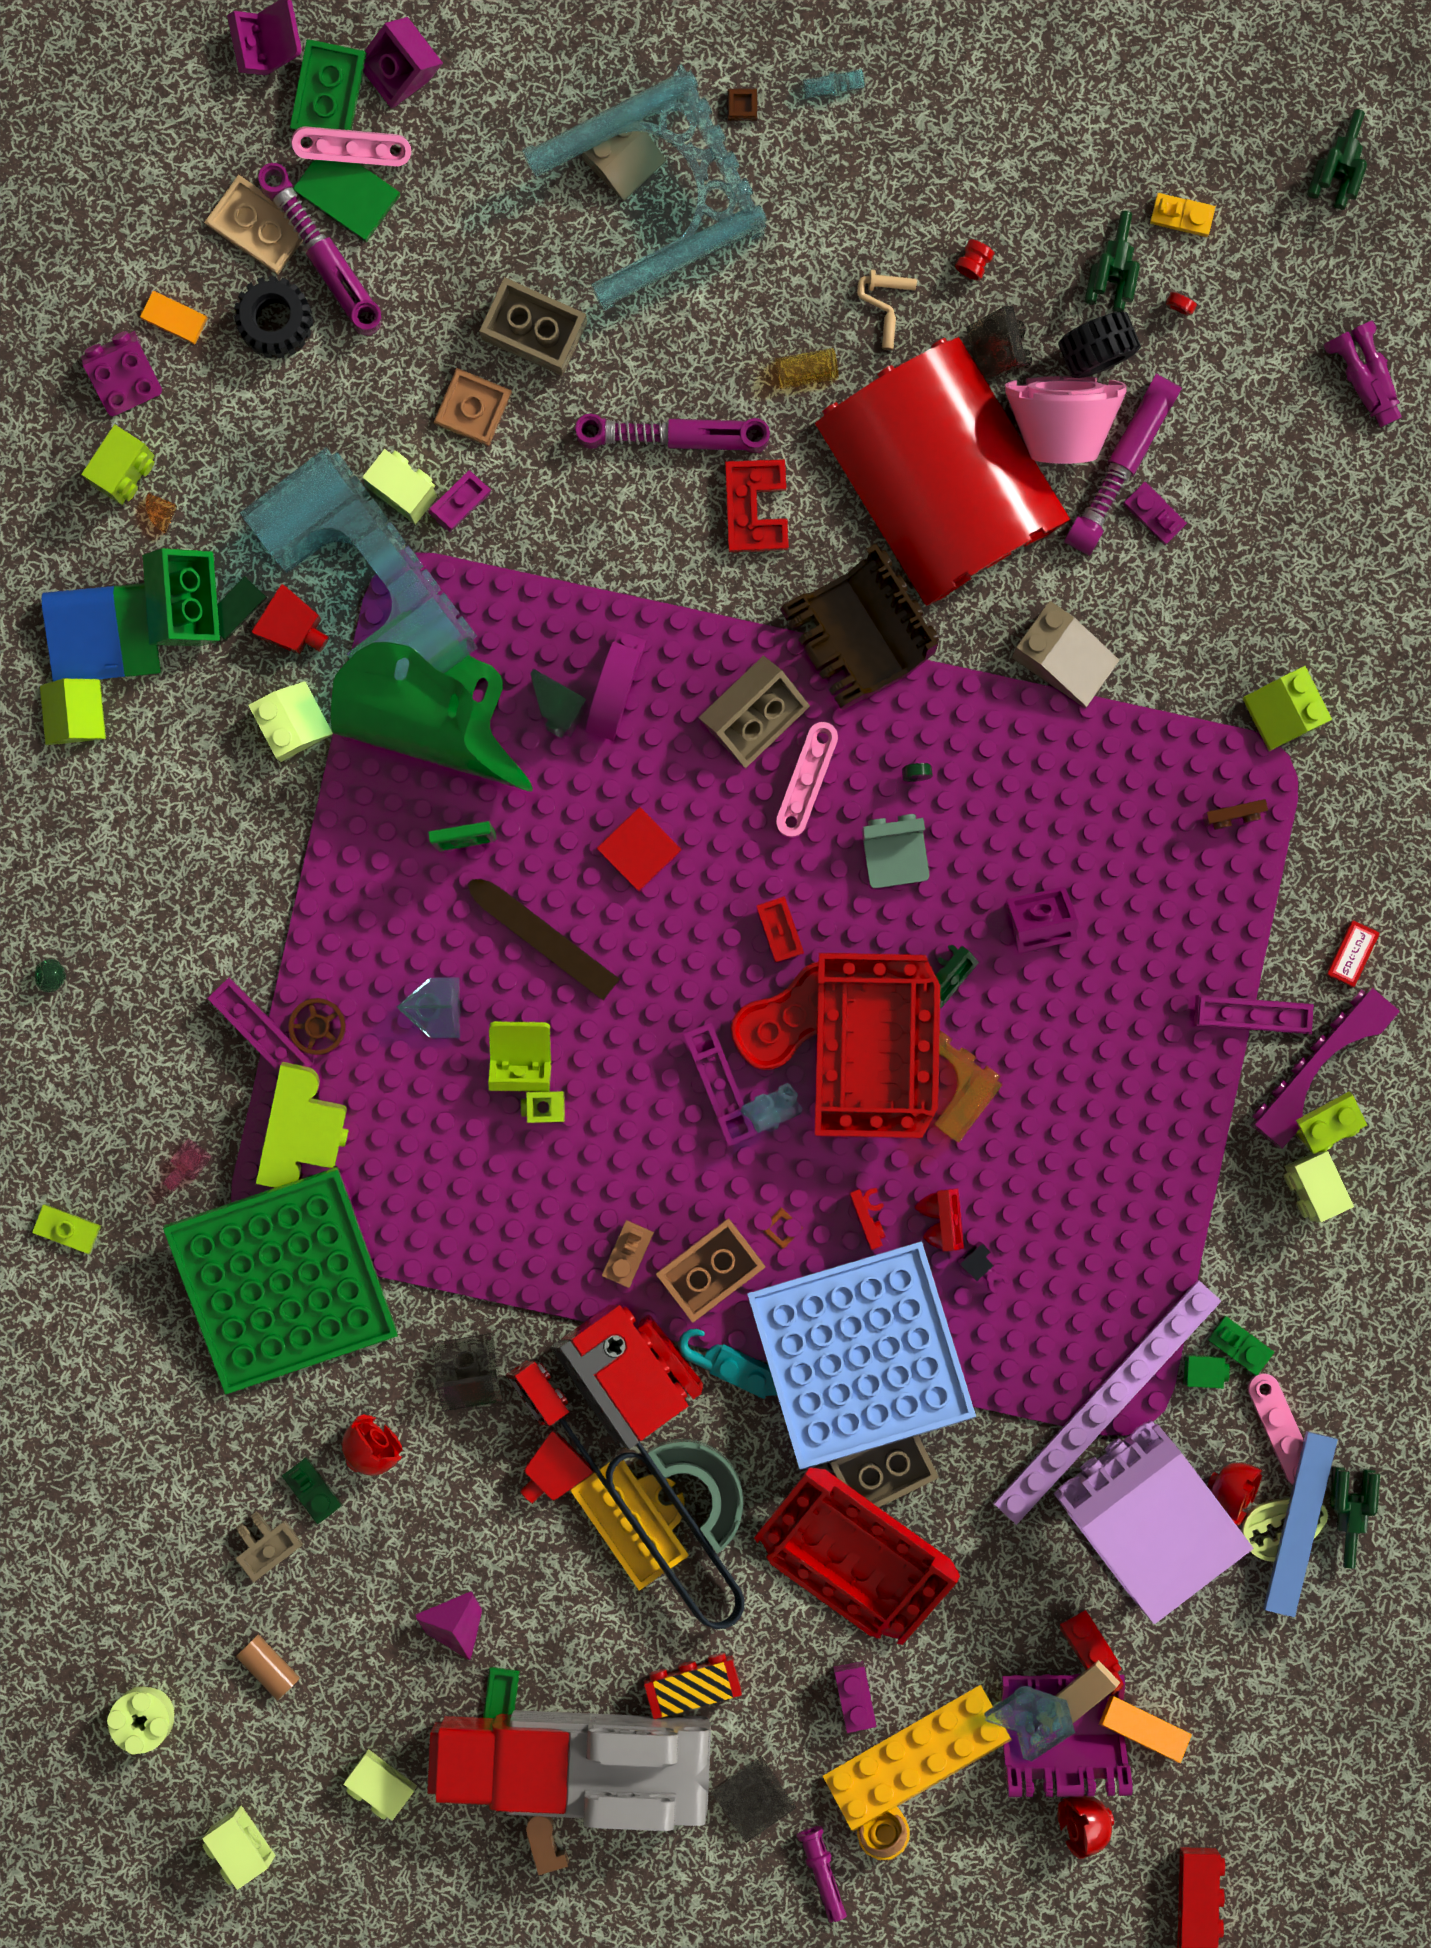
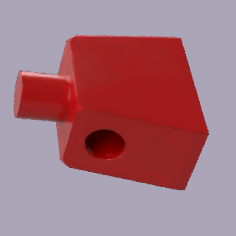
[252,584,329,655]
[520,1429,594,1504]

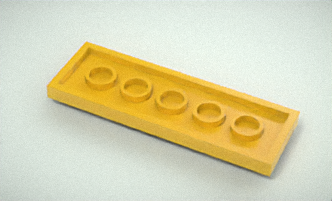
[823,1685,1012,1832]

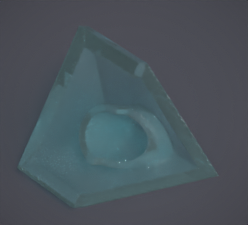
[397,977,460,1038]

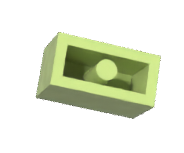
[343,1749,417,1821]

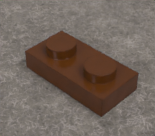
[1202,799,1268,830]

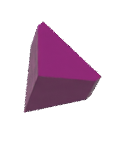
[415,1591,482,1660]

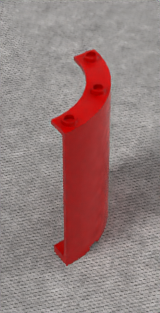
[815,337,1071,606]

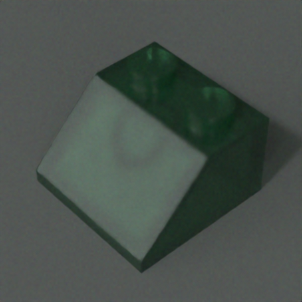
[530,669,588,738]

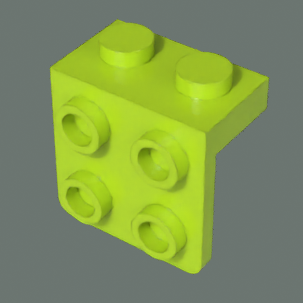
[488,1021,551,1092]
[1295,1092,1367,1154]

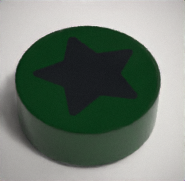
[902,763,933,782]

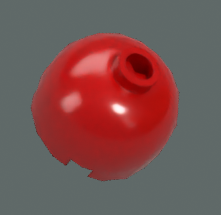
[341,1414,403,1476]
[1207,1462,1262,1526]
[1057,1794,1114,1859]

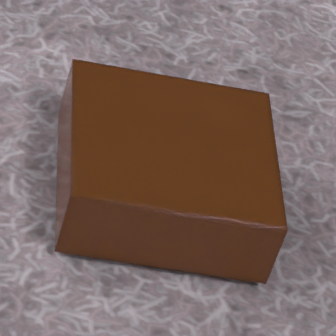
[728,89,757,121]

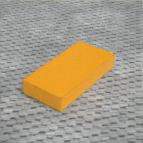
[140,291,208,345]

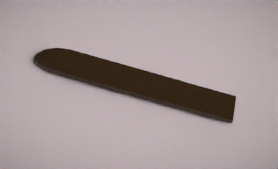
[468,879,620,1001]

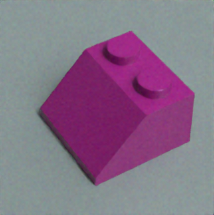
[363,17,443,109]

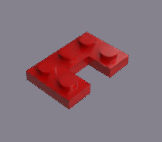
[725,459,789,553]

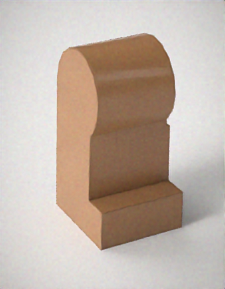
[526,1816,569,1875]

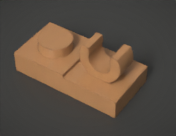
[602,1220,654,1288]

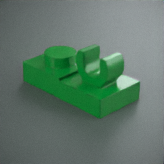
[1207,1315,1275,1376]

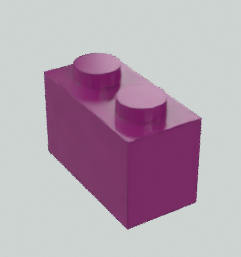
[833,1661,877,1733]

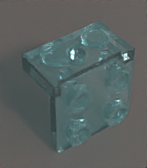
[984,1686,1075,1761]

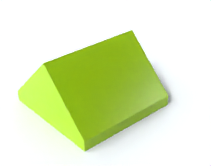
[40,678,106,745]

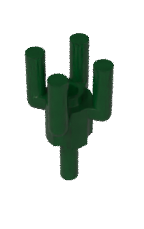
[1307,109,1367,210]
[1084,211,1140,312]
[1330,1466,1380,1569]

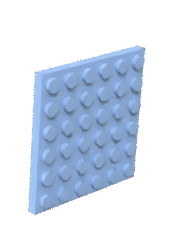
[747,1241,976,1470]

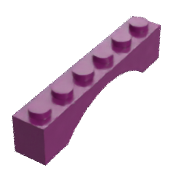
[1251,988,1400,1149]

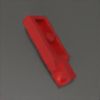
[1059,1610,1124,1695]

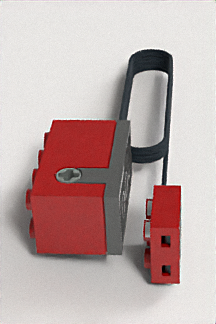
[505,1305,745,1629]

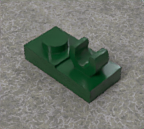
[935,945,979,1008]
[282,1457,343,1525]

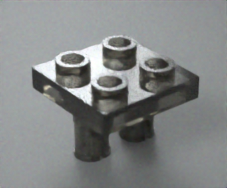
[966,306,1032,383]

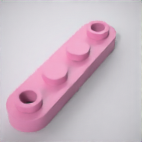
[291,127,411,166]
[776,722,838,837]
[1248,1373,1304,1485]

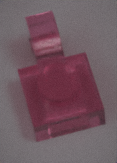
[162,1138,213,1191]

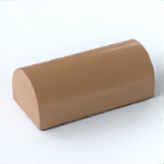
[235,1634,300,1701]

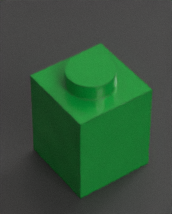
[1183,1354,1230,1389]

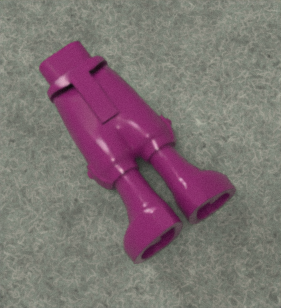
[1323,320,1402,428]

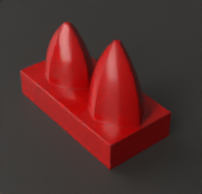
[914,1188,964,1252]

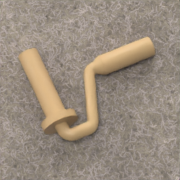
[857,270,917,350]

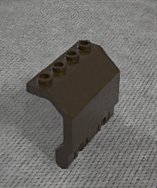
[780,543,939,710]

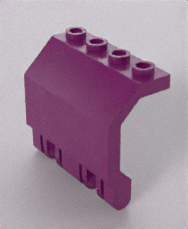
[1001,1674,1133,1797]

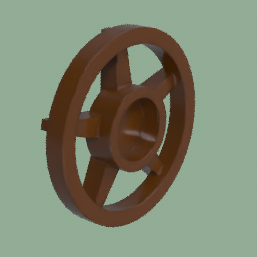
[289,998,346,1055]

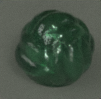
[35,959,67,993]

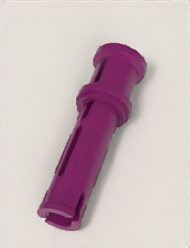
[796,1826,847,1923]

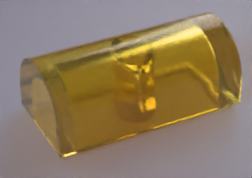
[775,348,839,389]

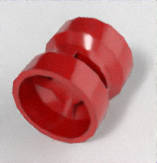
[955,239,995,281]

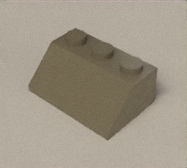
[698,655,810,768]

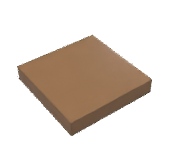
[434,368,512,447]

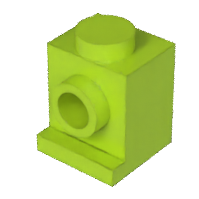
[521,1091,565,1123]

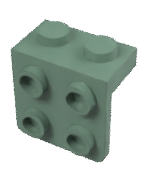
[862,814,929,889]

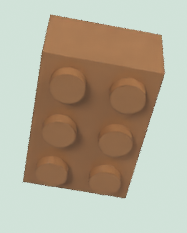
[656,1217,766,1323]

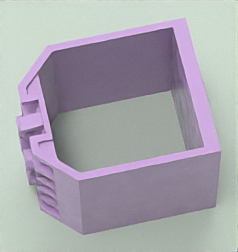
[1053,1420,1254,1624]

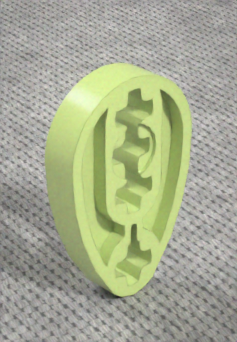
[1241,1498,1328,1562]

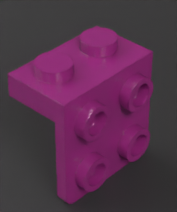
[227,0,302,75]
[81,331,162,416]

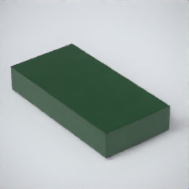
[217,576,267,641]

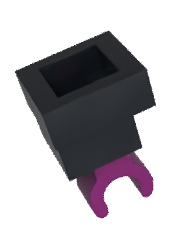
[957,1241,1009,1294]

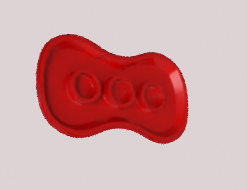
[731,961,819,1070]

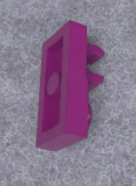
[428,470,491,532]
[1123,482,1187,545]

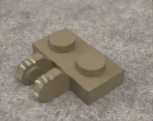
[235,1511,303,1583]

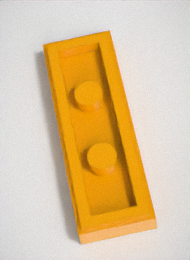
[1099,1696,1192,1763]

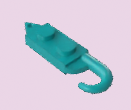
[678,1329,777,1399]

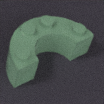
[647,1439,743,1554]

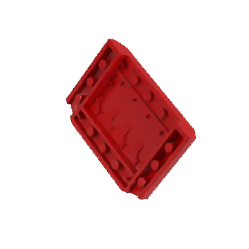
[815,953,940,1139]
[754,1468,960,1645]

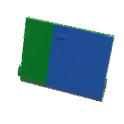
[41,583,161,681]

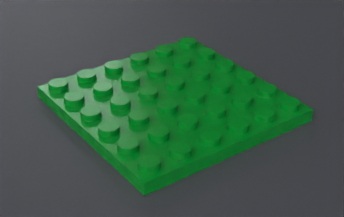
[163,1167,398,1395]

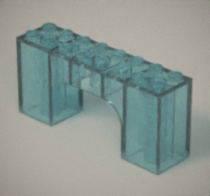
[240,447,478,680]

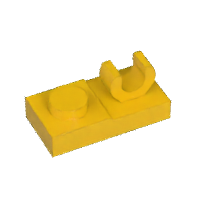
[1150,193,1216,237]

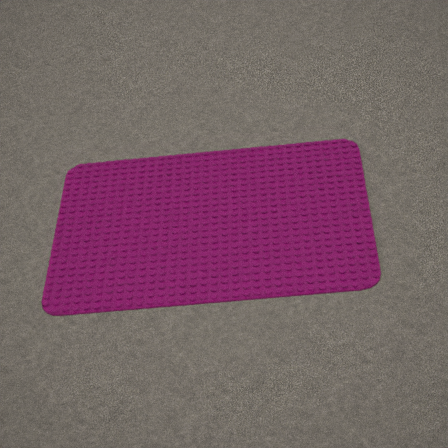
[231,552,1298,1436]

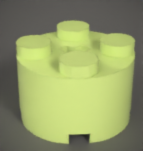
[107,1686,174,1754]

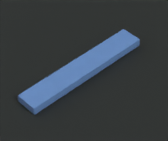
[1263,1431,1338,1617]

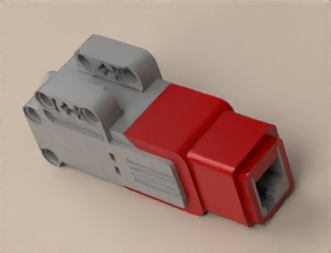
[427,1710,711,1831]

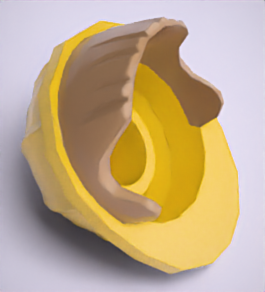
[857,1807,910,1860]

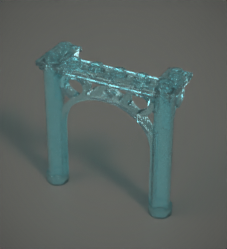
[522,64,767,311]

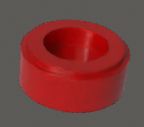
[1166,292,1197,316]

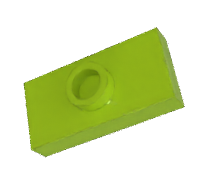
[32,1204,101,1254]

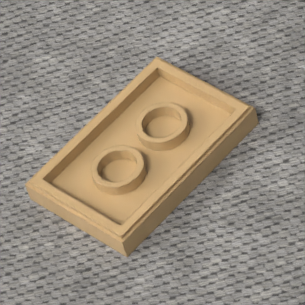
[204,174,303,275]

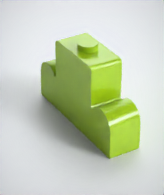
[256,1062,349,1188]

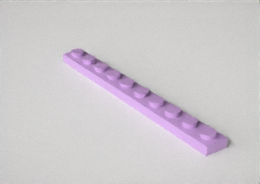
[993,1280,1221,1525]

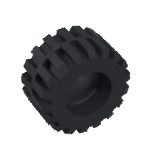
[234,276,313,359]
[1058,312,1141,378]

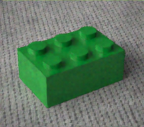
[142,548,220,647]

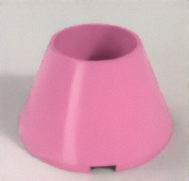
[1005,376,1127,464]

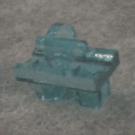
[741,1083,803,1133]

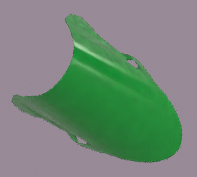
[331,625,533,791]

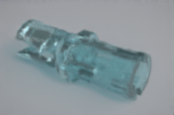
[803,69,865,99]

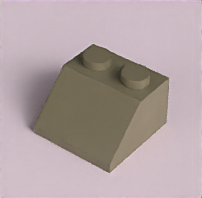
[581,109,666,202]

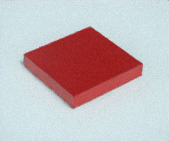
[597,807,682,892]

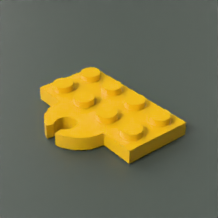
[570,1460,689,1591]

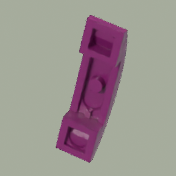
[684,1022,756,1146]

